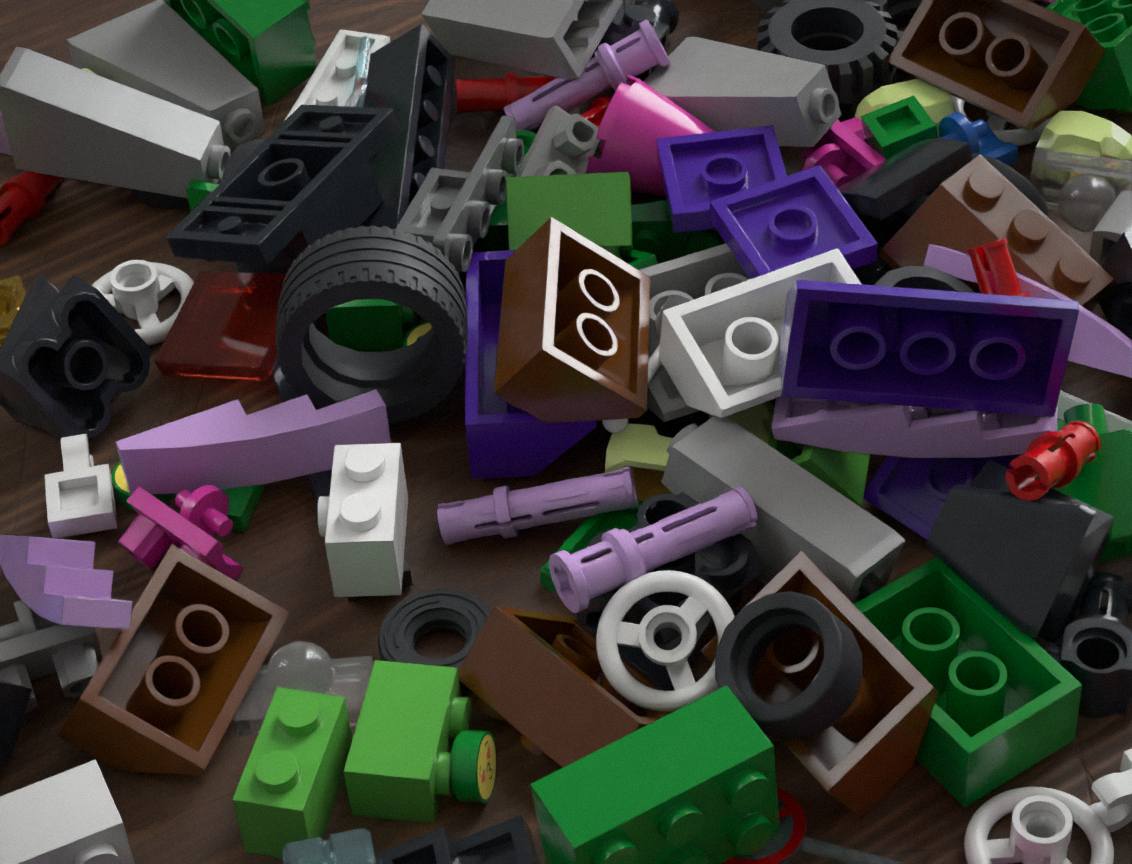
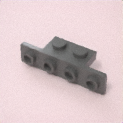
[396,116,524,274]

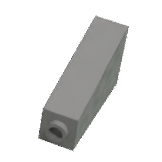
[67,0,266,150]
[421,0,623,80]
[643,37,842,147]
[0,47,231,198]
[662,416,905,604]

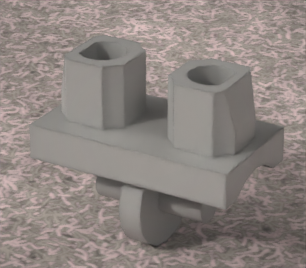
[516,105,600,177]
[0,600,103,713]

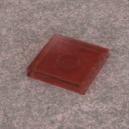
[154,271,286,381]

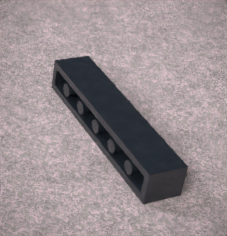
[360,24,456,229]

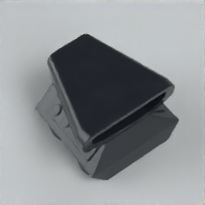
[0,274,152,441]
[926,459,1114,644]
[577,491,766,691]

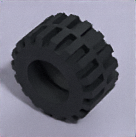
[757,0,898,122]

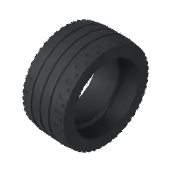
[275,226,468,424]

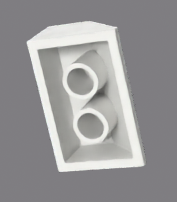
[659,248,862,418]

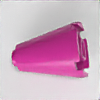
[586,75,716,197]

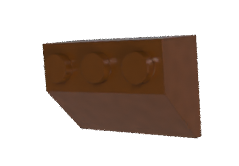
[887,0,1106,131]
[878,154,1114,312]
[494,217,650,423]
[58,544,290,776]
[700,551,939,818]
[458,606,672,768]

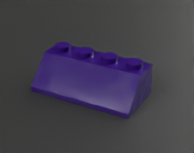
[465,250,596,479]
[780,280,1080,417]

